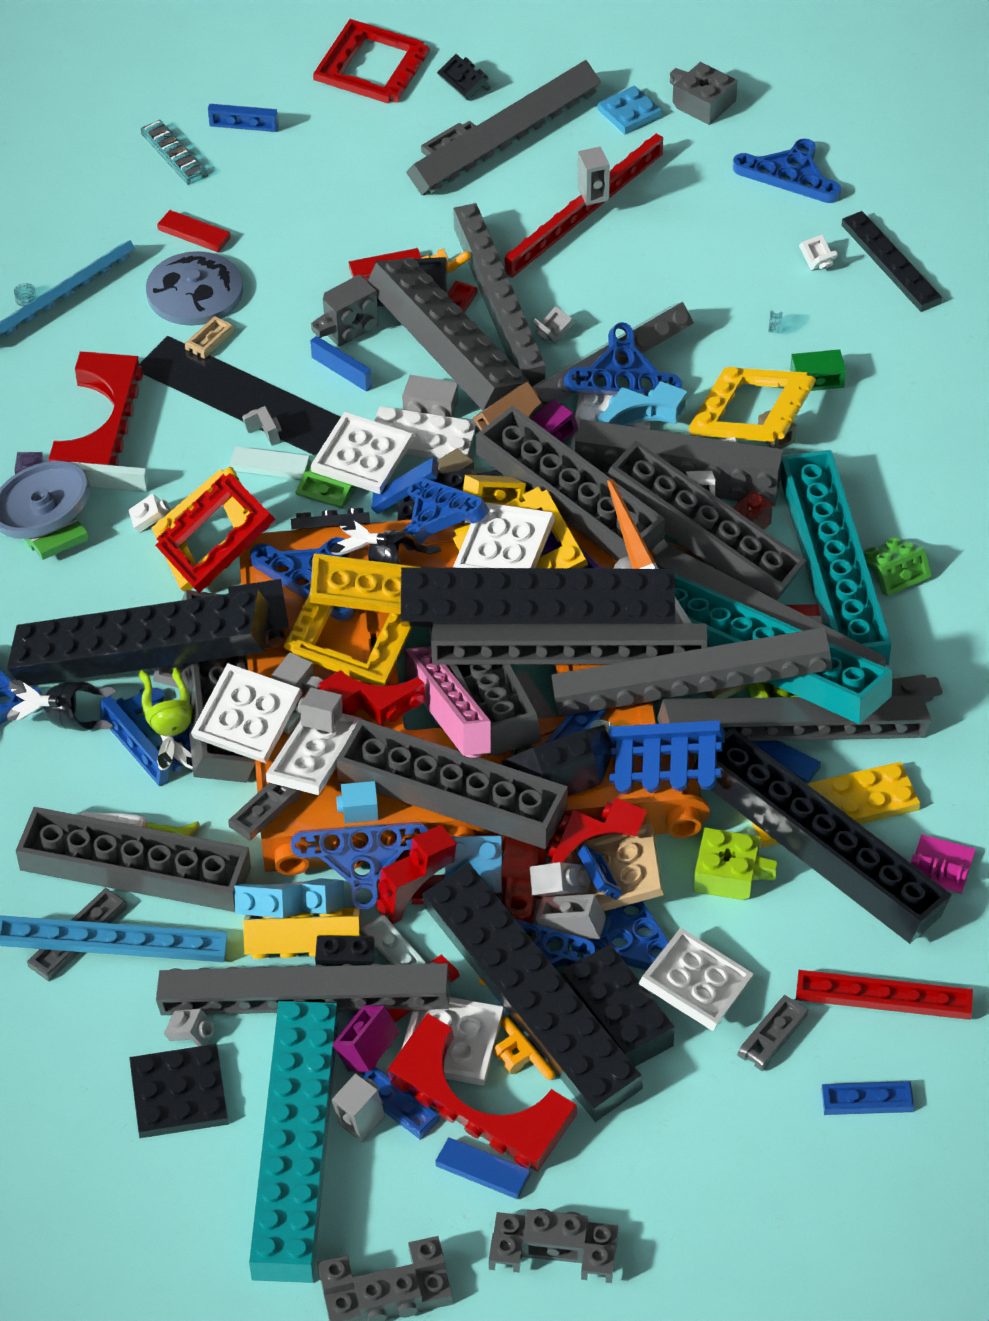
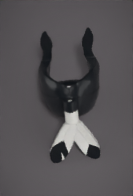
[330,519,441,565]
[7,680,117,731]

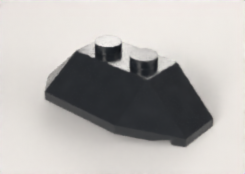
[501,725,613,797]

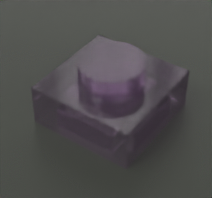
[14,452,43,474]

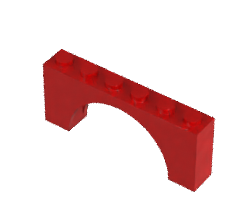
[48,351,143,466]
[387,1013,577,1172]

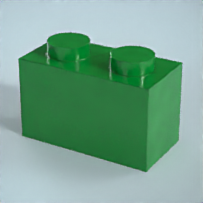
[790,349,846,391]

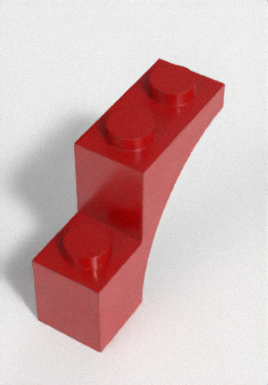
[318,670,425,726]
[547,797,647,864]
[376,825,457,924]

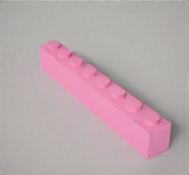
[405,646,491,758]

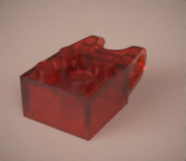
[502,836,546,937]

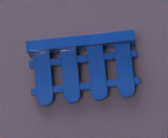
[100,688,191,786]
[609,720,725,794]

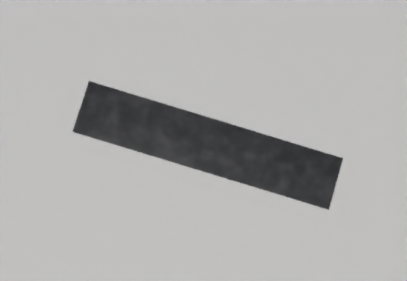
[139,336,341,456]

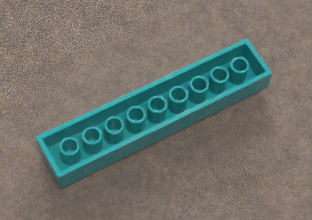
[780,450,891,665]
[675,574,892,724]
[249,1001,338,1283]

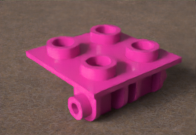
[911,834,976,894]

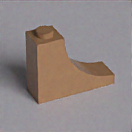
[473,382,541,430]

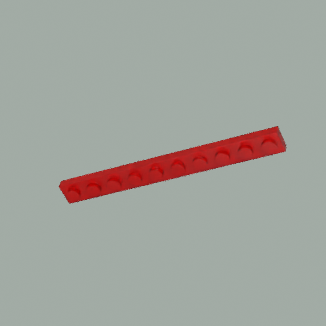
[504,133,663,278]

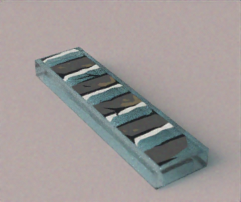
[140,119,208,185]

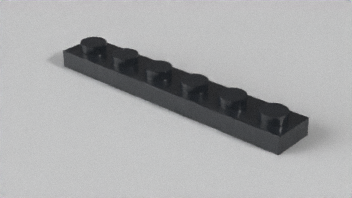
[841,211,942,312]

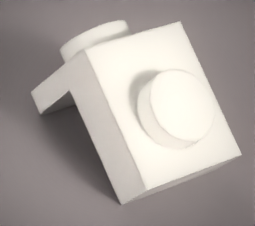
[799,234,838,271]
[129,494,172,533]

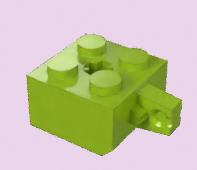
[694,827,778,900]

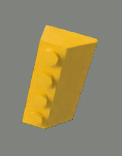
[243,907,361,959]

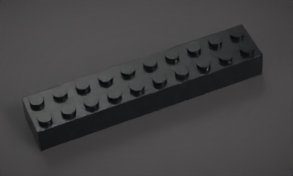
[401,567,675,627]
[7,589,271,685]
[693,727,952,944]
[422,862,643,1122]

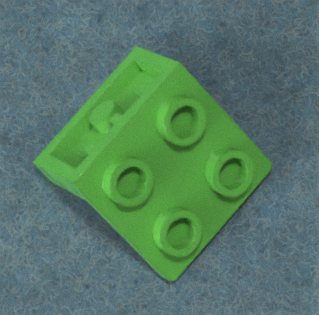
[863,537,932,596]

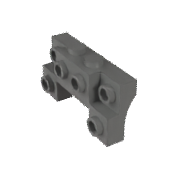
[489,1208,618,1283]
[317,1236,453,1321]

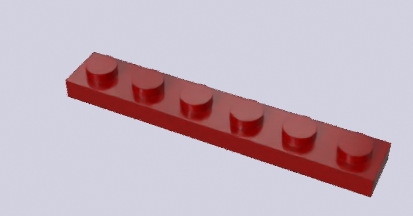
[795,970,973,1020]

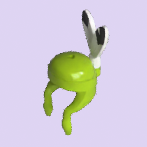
[139,667,193,770]

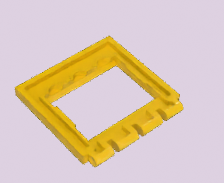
[689,367,816,442]
[151,467,250,592]
[453,486,588,568]
[284,594,412,686]

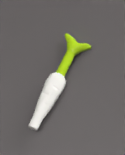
[81,811,200,836]

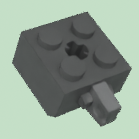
[670,62,737,125]
[311,275,379,347]

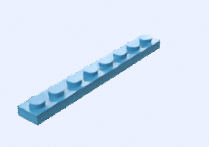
[0,240,135,336]
[0,915,227,962]

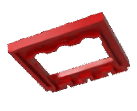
[313,19,430,103]
[155,473,276,594]

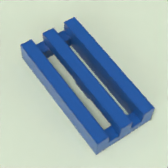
[577,846,622,900]

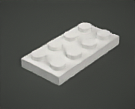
[375,406,477,460]
[266,713,362,795]

